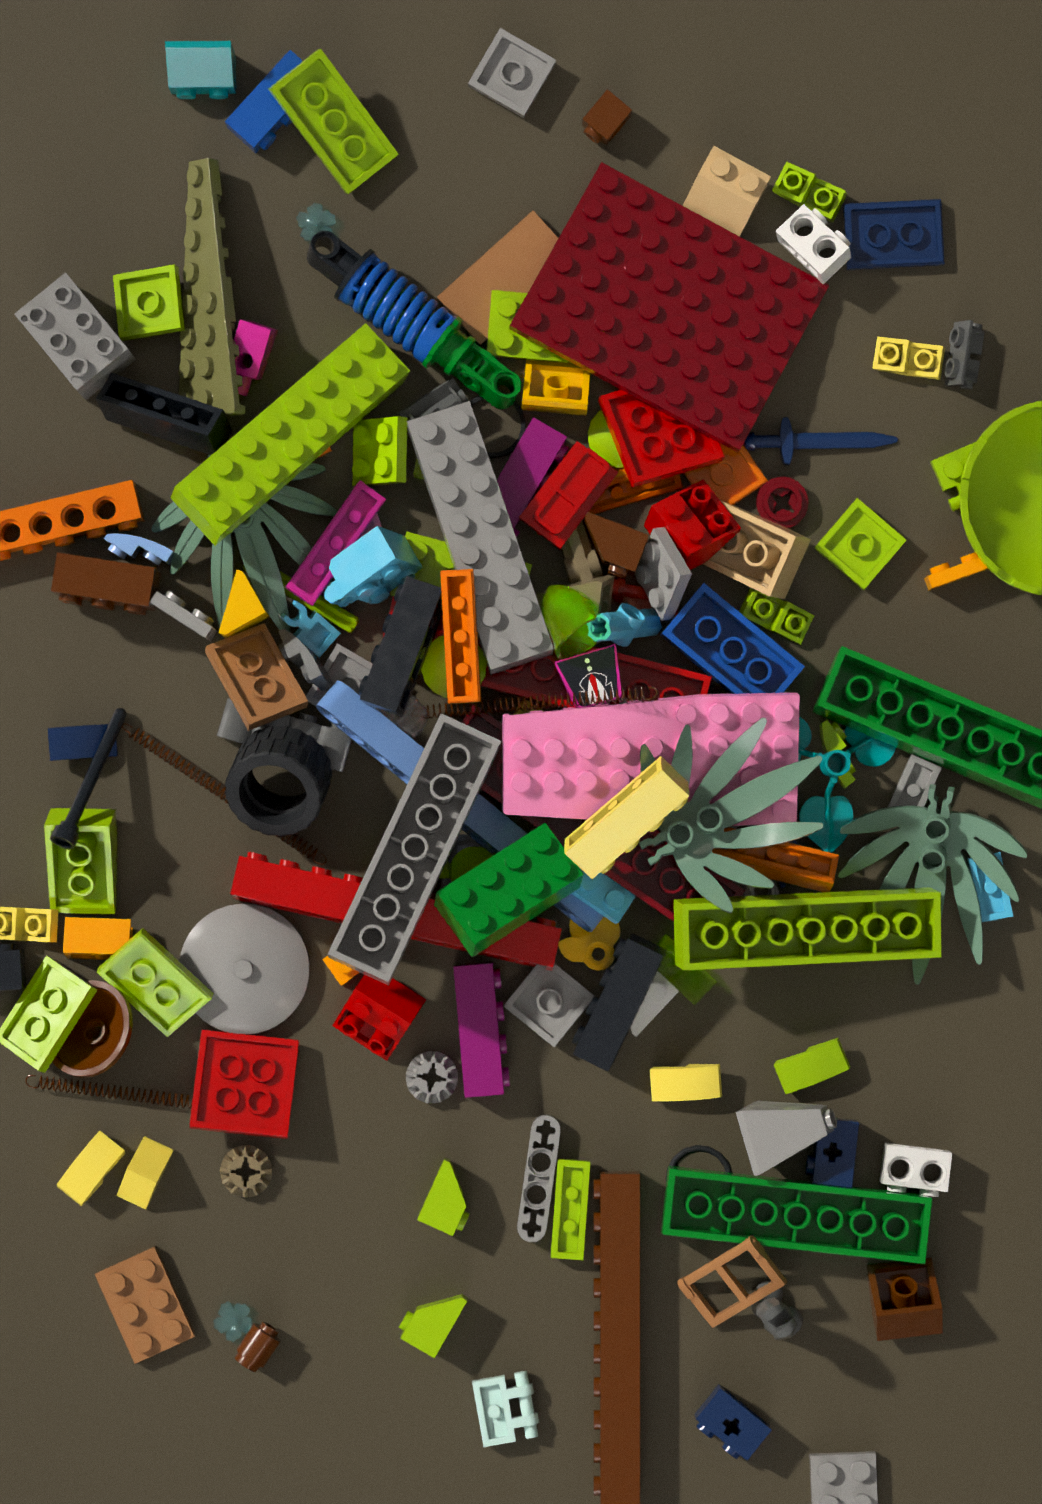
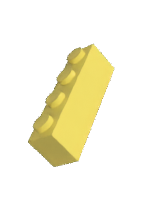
[564,756,689,879]

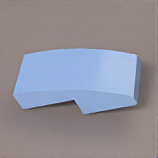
[104,533,174,566]

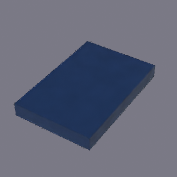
[843,199,945,270]

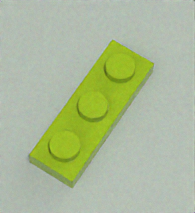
[550,1159,591,1260]

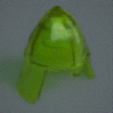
[543,585,597,659]

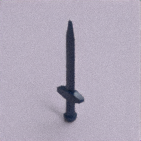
[744,417,898,466]

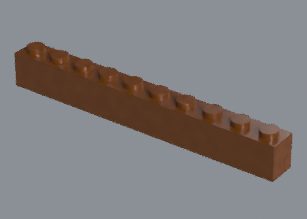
[593,1171,640,1504]

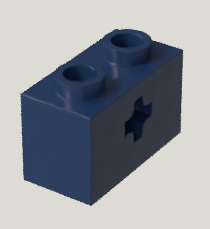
[805,1118,859,1188]
[694,1384,772,1461]

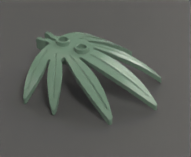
[151,455,337,632]
[639,718,823,913]
[838,784,1028,985]

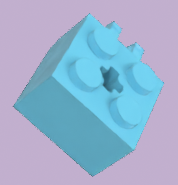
[324,526,423,607]

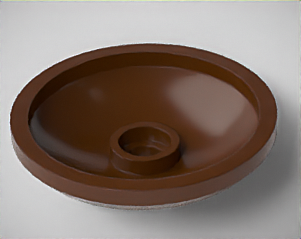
[52,980,133,1078]

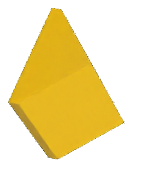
[522,360,590,416]
[219,570,270,638]

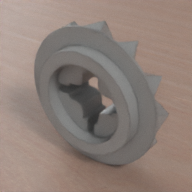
[406,1051,458,1103]

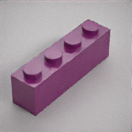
[497,417,569,539]
[453,962,510,1098]

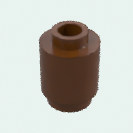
[235,1321,281,1373]

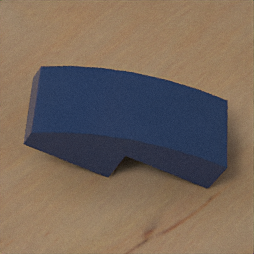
[48,724,118,761]

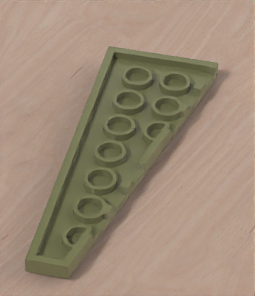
[178,158,245,417]

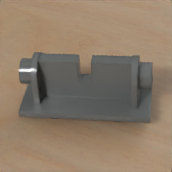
[944,320,985,390]
[398,377,468,421]

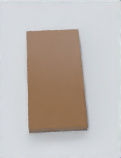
[437,211,558,346]

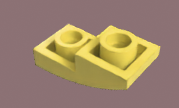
[872,337,945,380]
[0,907,58,942]
[650,1064,722,1101]
[57,1131,125,1206]

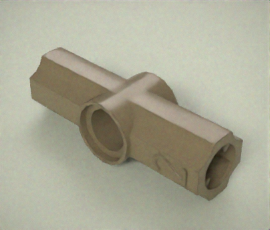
[562,521,612,611]

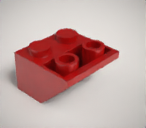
[644,479,741,570]
[332,974,426,1061]

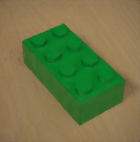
[434,823,584,957]

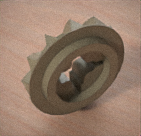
[220,1145,272,1198]

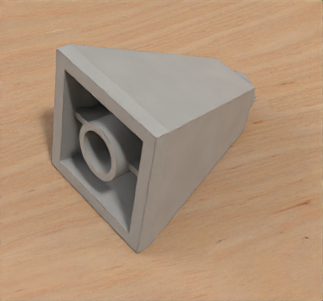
[736,1101,837,1176]

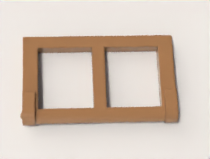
[677,1236,787,1328]

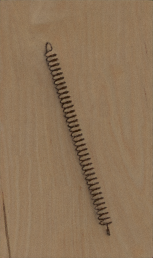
[411,686,658,719]
[122,723,327,865]
[25,1075,193,1109]

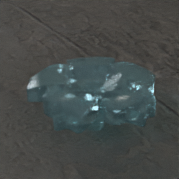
[296,202,336,241]
[213,1301,253,1342]

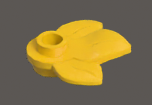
[558,917,620,971]

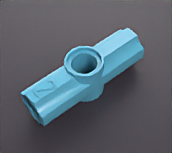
[586,603,662,647]

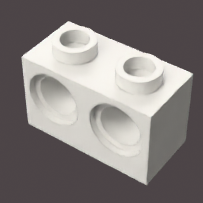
[776,204,851,284]
[879,1143,952,1197]

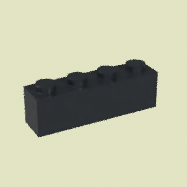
[96,373,232,455]
[359,576,443,718]
[572,933,667,1072]

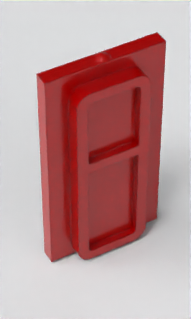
[518,441,618,550]

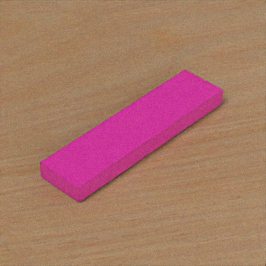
[285,480,386,606]

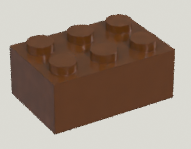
[51,552,161,616]

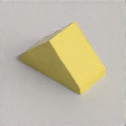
[116,1136,174,1209]

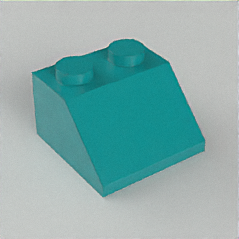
[165,41,236,99]

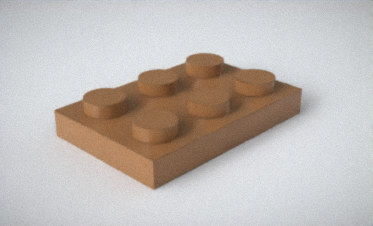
[205,623,308,731]
[95,1246,196,1364]

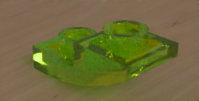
[656,934,717,1006]

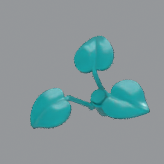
[798,717,896,853]

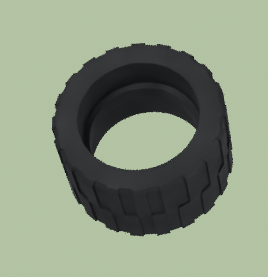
[225,725,332,837]

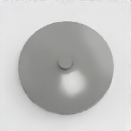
[179,904,310,1034]

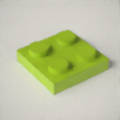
[113,264,185,341]
[352,416,407,486]
[814,498,906,590]

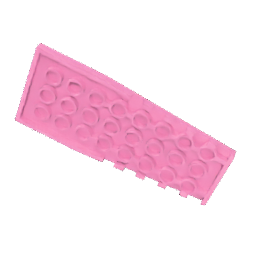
[502,693,800,826]

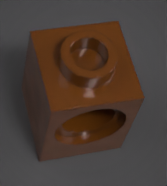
[582,89,632,146]

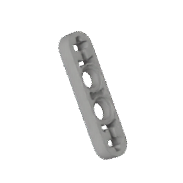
[517,1114,560,1242]

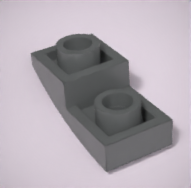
[279,629,333,691]

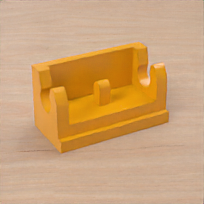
[63,917,133,960]

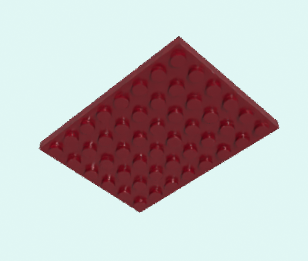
[509,162,829,453]

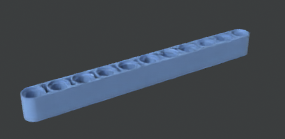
[316,680,604,932]

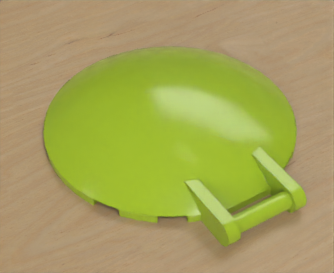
[960,401,1042,595]

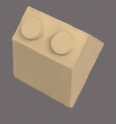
[683,146,771,237]

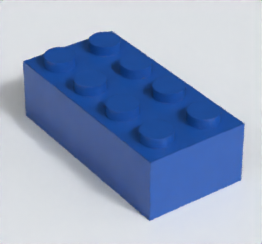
[660,583,805,694]

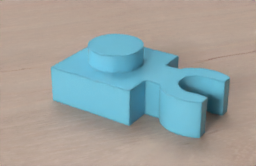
[281,600,341,658]

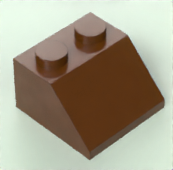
[584,512,649,580]
[867,1257,943,1341]

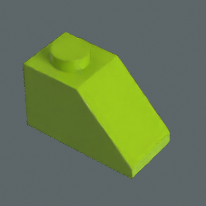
[417,1158,470,1236]
[398,1294,468,1358]

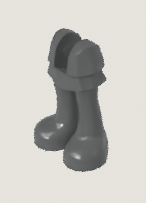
[751,1280,803,1340]

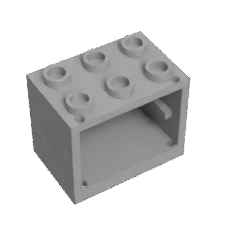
[15,272,136,400]

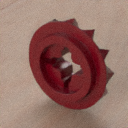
[756,477,808,528]

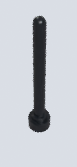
[50,708,127,850]

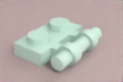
[472,1371,539,1447]

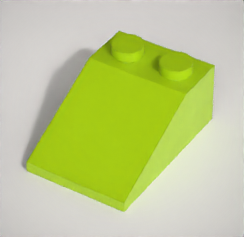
[44,808,117,914]

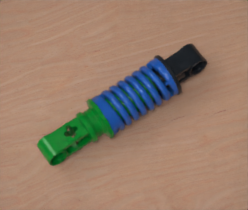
[307,231,521,409]

